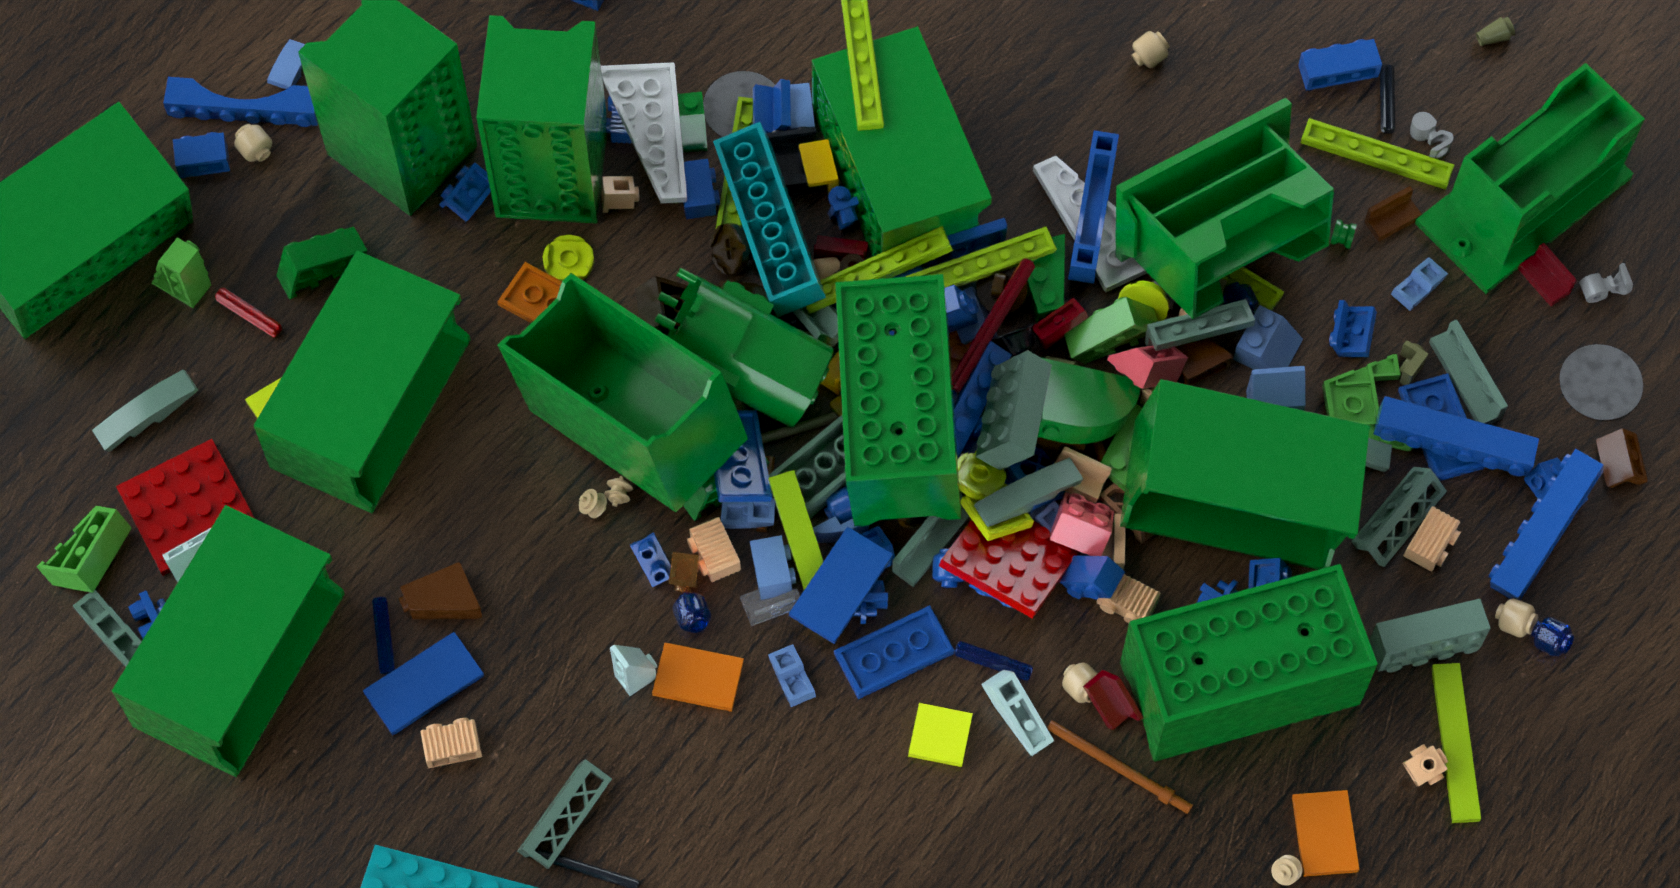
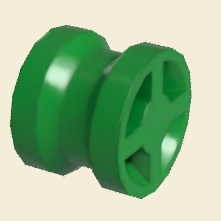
[1330,219,1357,249]

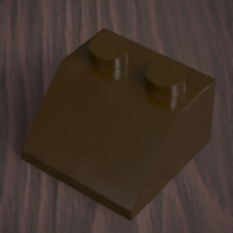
[635,276,688,336]

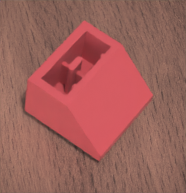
[1107,346,1188,389]
[1050,492,1114,556]

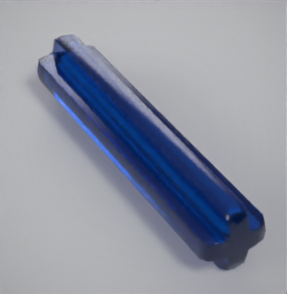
[372,597,395,674]
[955,641,1033,681]

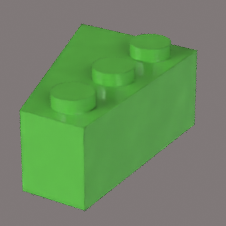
[152,238,211,308]
[1064,297,1158,364]
[37,506,132,593]

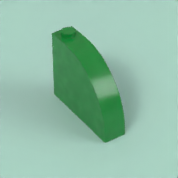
[1038,358,1140,444]

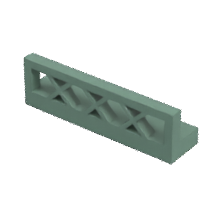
[1145,299,1255,351]
[793,305,838,346]
[1429,320,1508,424]
[1351,467,1447,567]
[892,491,970,587]
[517,759,612,869]

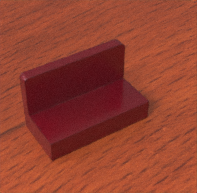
[814,235,868,267]
[1518,243,1576,307]
[1031,298,1089,350]
[1083,670,1143,730]

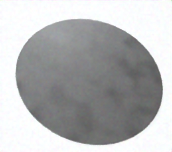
[703,71,775,137]
[1560,344,1643,420]

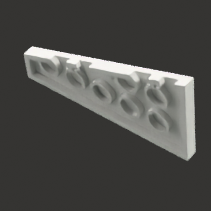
[601,63,687,203]
[1033,156,1147,293]

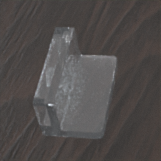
[740,585,800,626]

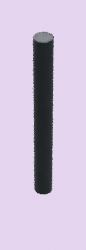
[535,848,640,888]

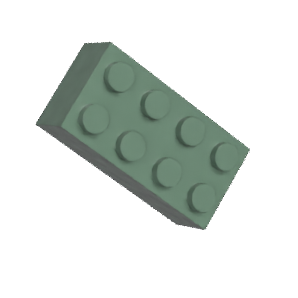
[975,350,1052,470]
[769,415,847,519]
[1369,599,1490,672]

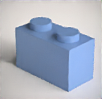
[750,535,796,600]

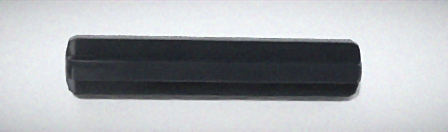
[1380,64,1395,134]

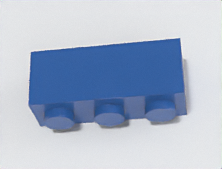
[1298,39,1382,91]

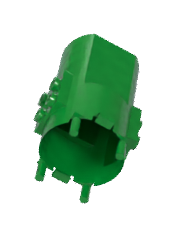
[654,268,833,428]

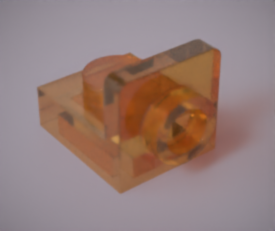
[669,552,700,593]

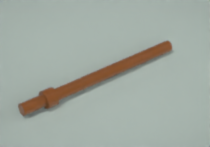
[1047,720,1193,814]

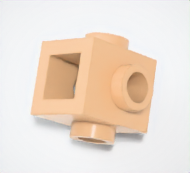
[1402,744,1448,786]

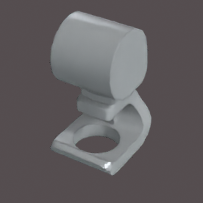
[1410,112,1453,160]
[1579,263,1633,303]

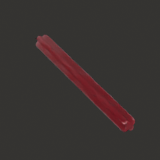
[952,258,1035,392]

